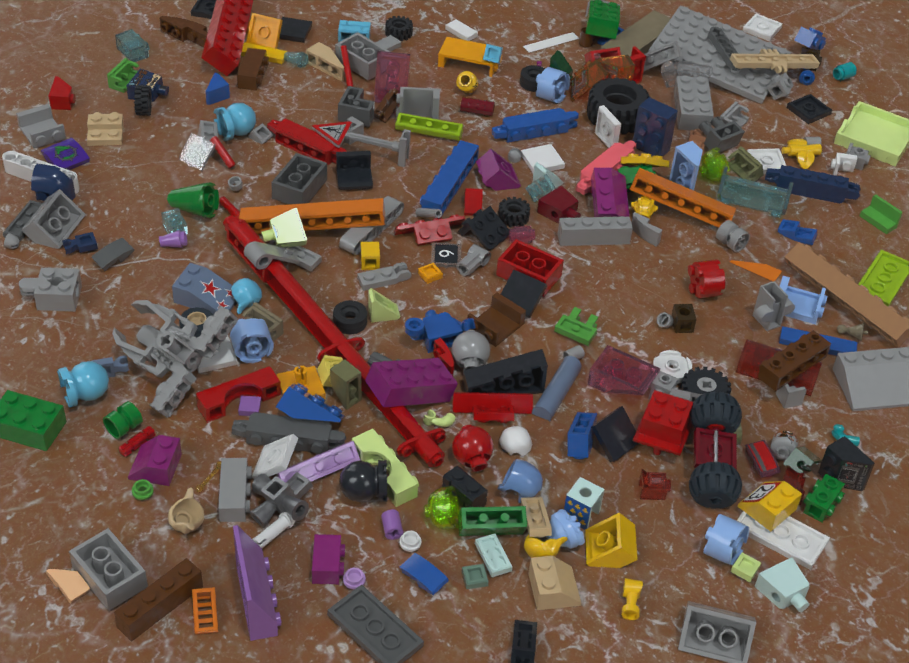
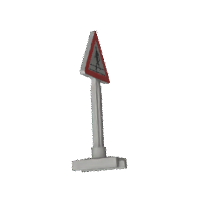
[312,121,411,167]

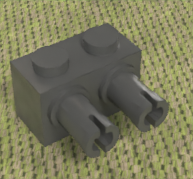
[698,116,745,155]

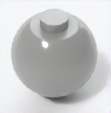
[451,330,490,370]

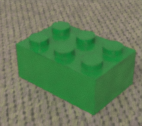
[585,0,620,39]
[0,390,67,451]

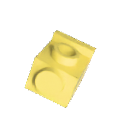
[317,355,343,387]

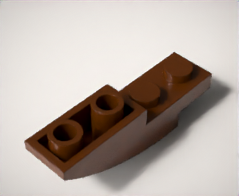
[160,16,208,48]

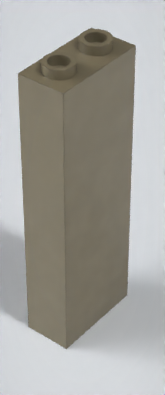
[601,10,671,72]

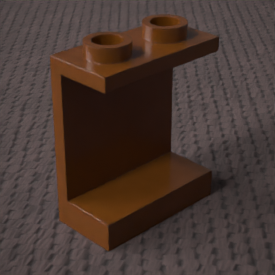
[467,292,526,347]

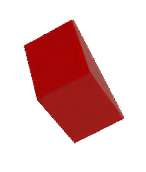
[464,188,483,216]

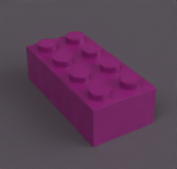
[365,358,458,407]

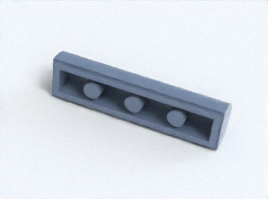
[532,356,582,421]

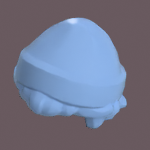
[547,509,585,549]

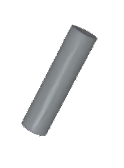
[416,208,442,218]

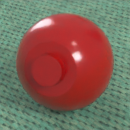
[452,425,494,472]

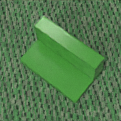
[860,195,902,234]

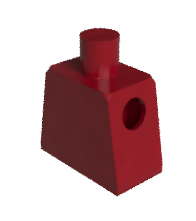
[537,186,581,224]

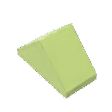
[368,288,400,323]

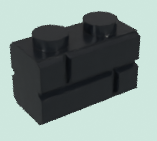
[442,466,488,508]

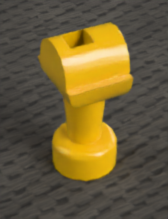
[621,578,643,620]

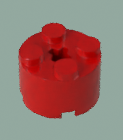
[688,259,726,299]

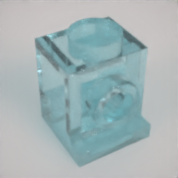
[525,174,556,202]
[161,208,188,235]

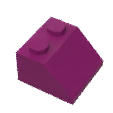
[476,149,521,191]
[128,435,182,486]

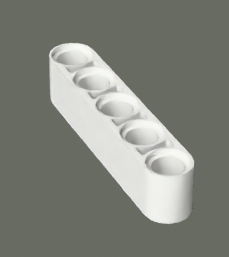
[2,151,79,194]

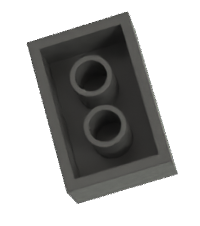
[271,153,327,204]

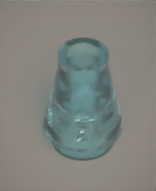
[284,52,308,67]

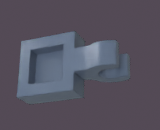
[92,356,129,378]

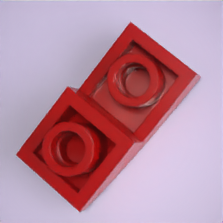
[433,338,454,376]

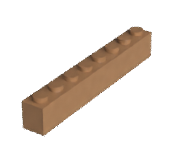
[784,242,909,348]

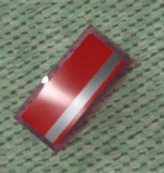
[745,440,780,478]

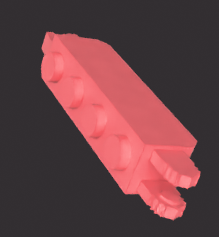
[576,140,636,195]

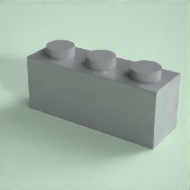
[218,458,252,522]

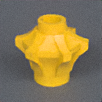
[631,196,658,219]

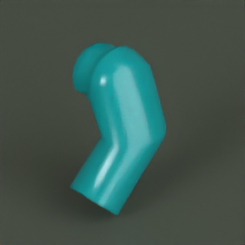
[832,424,860,447]

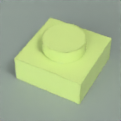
[731,552,761,582]

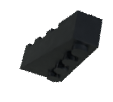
[462,349,548,394]

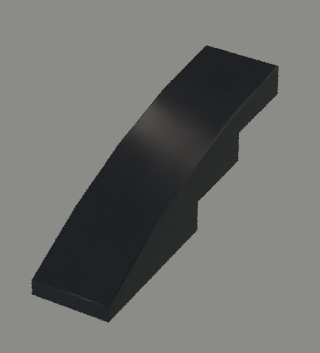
[510,620,538,663]

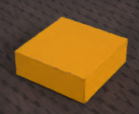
[418,262,443,284]

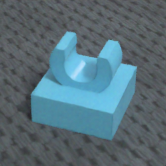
[483,44,503,63]

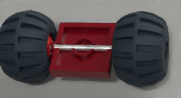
[689,392,742,509]

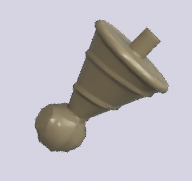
[837,323,868,341]

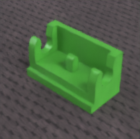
[107,58,139,93]

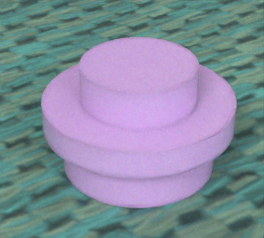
[343,568,366,589]

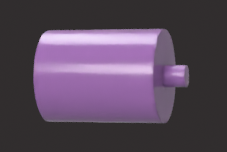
[381,509,403,540]

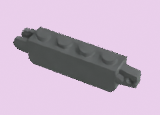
[232,412,346,454]

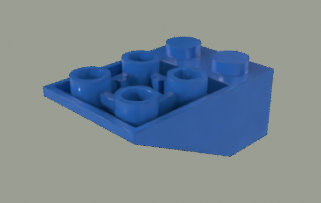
[276,383,345,422]

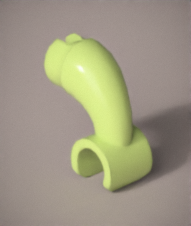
[423,409,456,427]

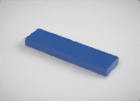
[779,326,857,356]

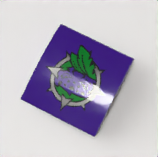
[41,138,90,170]

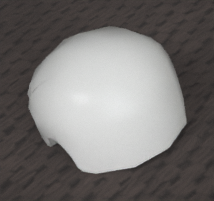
[499,426,532,456]

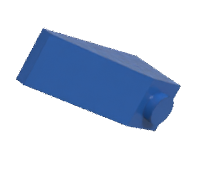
[568,412,597,459]

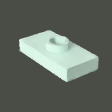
[475,533,513,577]

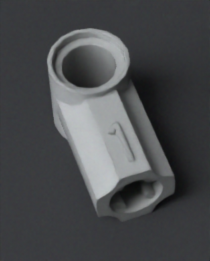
[457,244,491,276]

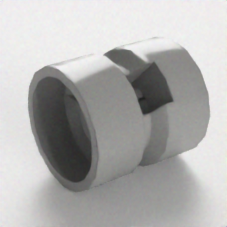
[716,220,750,252]

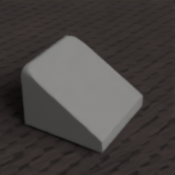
[248,123,274,144]

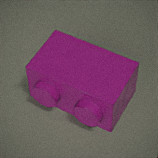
[312,534,345,585]

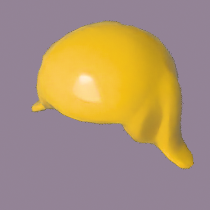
[524,535,568,558]

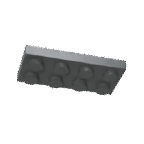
[327,584,424,663]

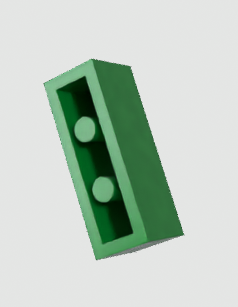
[458,506,527,536]

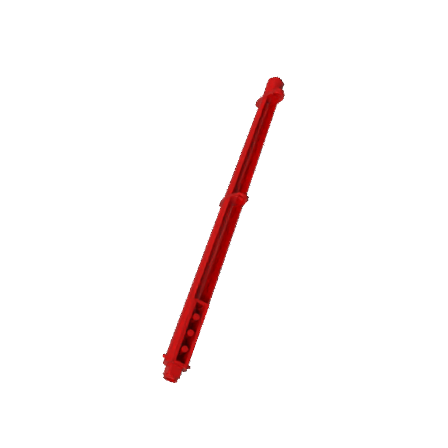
[223,215,446,467]

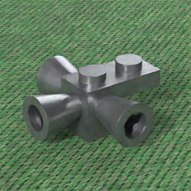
[249,472,313,527]

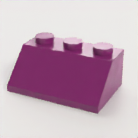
[591,168,629,217]

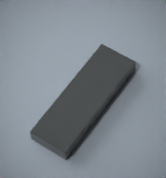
[3,200,43,242]

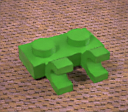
[554,307,598,346]

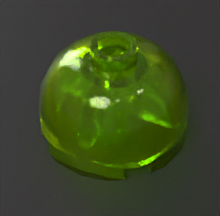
[699,147,730,182]
[424,486,460,530]

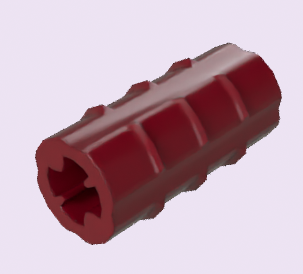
[460,97,495,116]

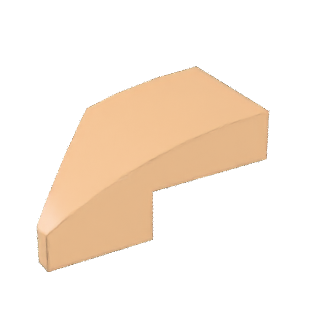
[46,569,90,603]

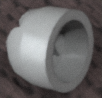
[508,148,521,163]
[228,176,243,192]
[4,233,19,249]
[657,312,673,328]

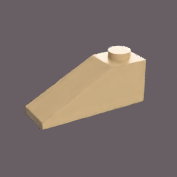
[306,42,344,82]

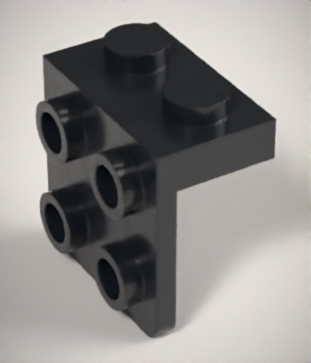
[336,151,373,190]
[458,206,511,251]

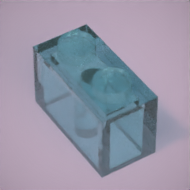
[115,29,150,62]

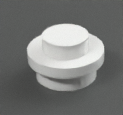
[399,531,421,552]

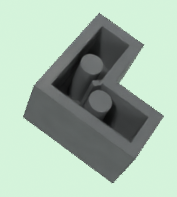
[338,86,375,127]

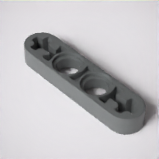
[708,27,740,71]

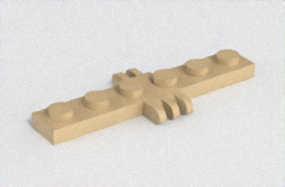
[730,49,820,73]

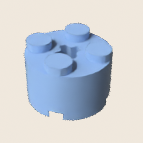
[536,67,570,103]
[230,318,274,363]
[703,514,749,565]

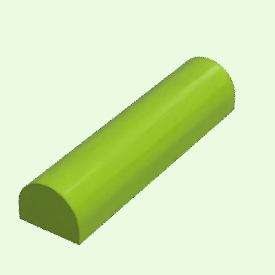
[395,113,463,141]

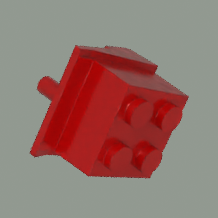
[633,390,693,456]

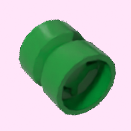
[103,401,143,439]

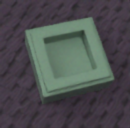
[462,564,489,590]

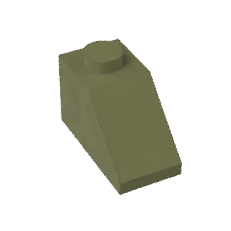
[330,360,362,410]

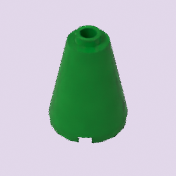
[167,182,219,218]

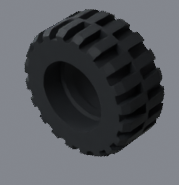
[587,77,650,134]

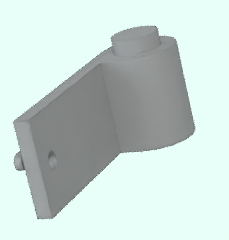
[244,241,300,269]

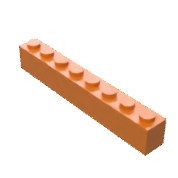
[239,198,385,234]

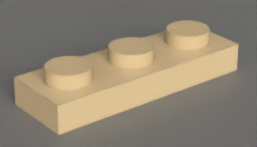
[521,497,552,538]

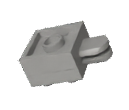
[19,267,82,312]

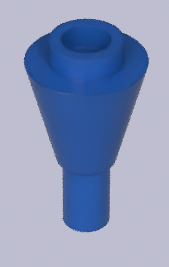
[799,68,815,85]

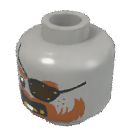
[770,430,798,461]

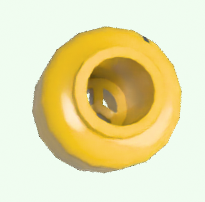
[456,71,479,94]

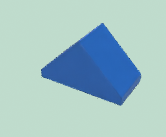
[206,73,230,105]

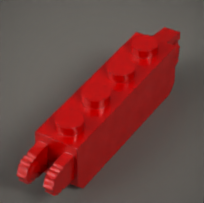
[267,118,347,165]

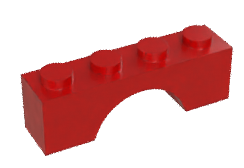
[196,366,281,423]

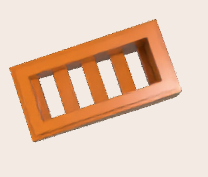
[192,587,218,635]

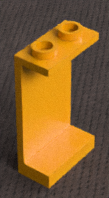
[438,37,502,77]

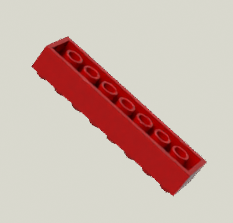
[201,0,253,76]

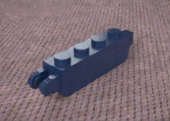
[765,165,861,204]

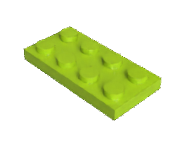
[858,250,909,306]

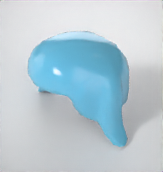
[231,278,262,314]

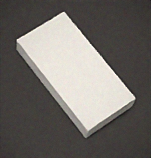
[445,19,478,41]

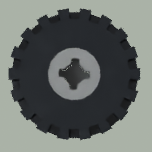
[680,367,731,394]

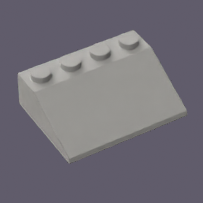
[832,347,909,411]

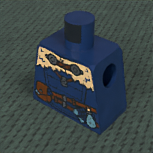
[126,69,169,102]

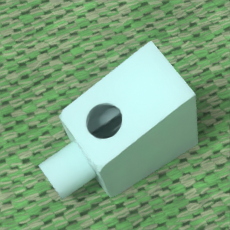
[755,557,810,612]

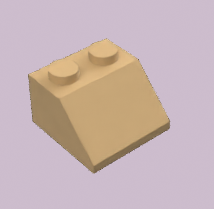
[528,556,581,610]

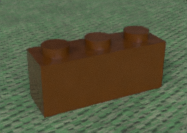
[237,48,269,91]

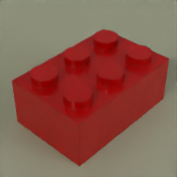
[496,239,564,297]

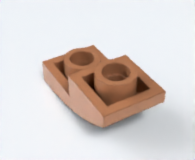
[688,129,706,155]

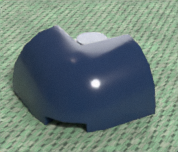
[31,163,76,201]

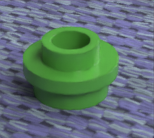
[132,479,154,500]

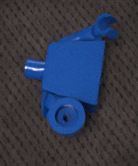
[405,310,476,353]

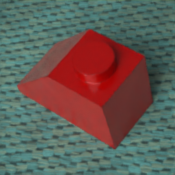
[48,76,76,110]

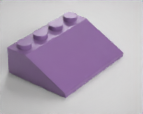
[233,525,281,641]

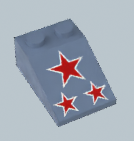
[172,263,236,315]

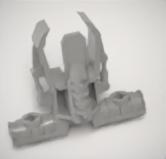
[112,300,238,418]

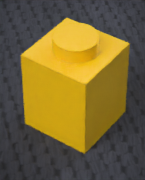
[361,242,380,270]

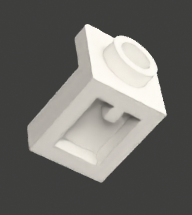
[830,153,857,175]

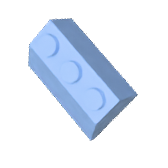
[669,141,703,190]

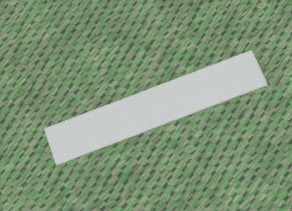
[523,32,579,53]

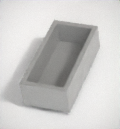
[674,75,714,130]

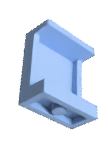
[780,276,828,325]

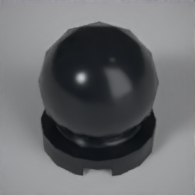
[339,460,387,503]

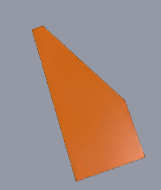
[730,260,782,281]

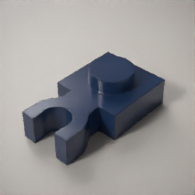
[62,232,98,254]

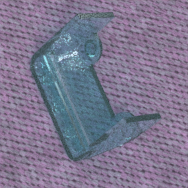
[717,167,794,217]

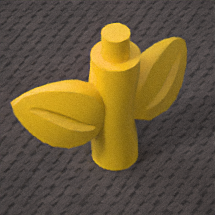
[781,139,822,169]

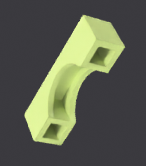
[352,429,419,507]

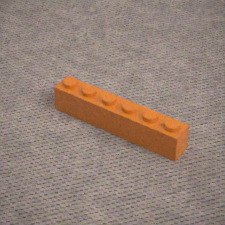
[630,168,736,228]

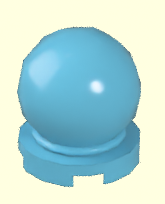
[213,103,256,141]
[57,361,109,408]

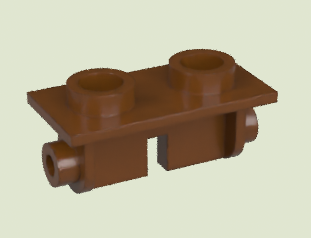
[374,88,399,123]

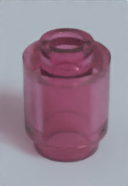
[509,225,535,244]

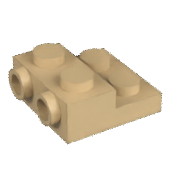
[87,112,124,146]

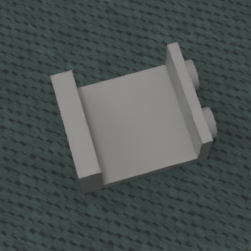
[396,87,440,119]
[16,104,66,149]

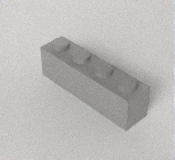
[557,216,633,246]

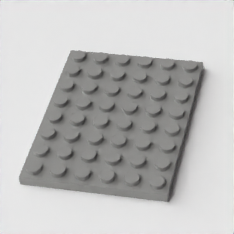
[648,5,791,104]

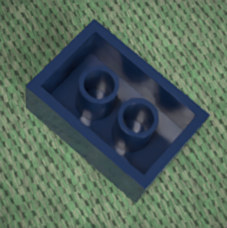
[633,97,678,156]

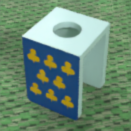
[564,477,605,530]

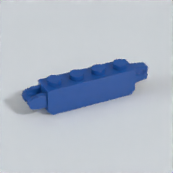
[492,108,579,143]

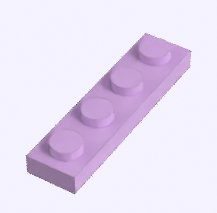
[277,441,360,483]

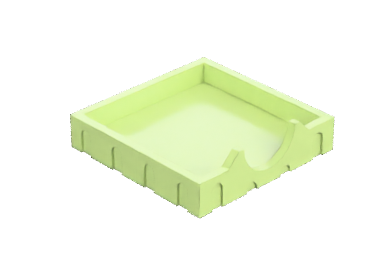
[834,101,909,167]

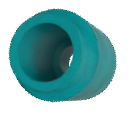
[833,62,857,81]

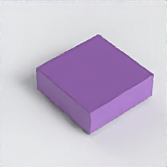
[238,396,261,416]

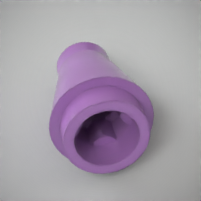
[159,230,188,248]

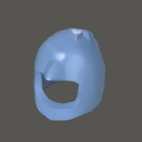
[497,459,543,504]

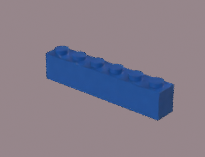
[420,140,479,217]

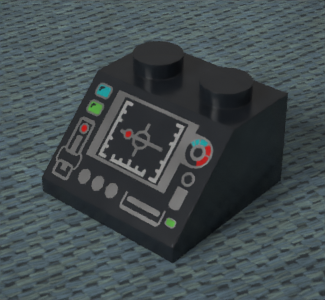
[818,436,875,491]

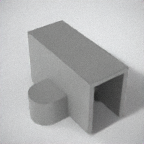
[753,281,795,331]

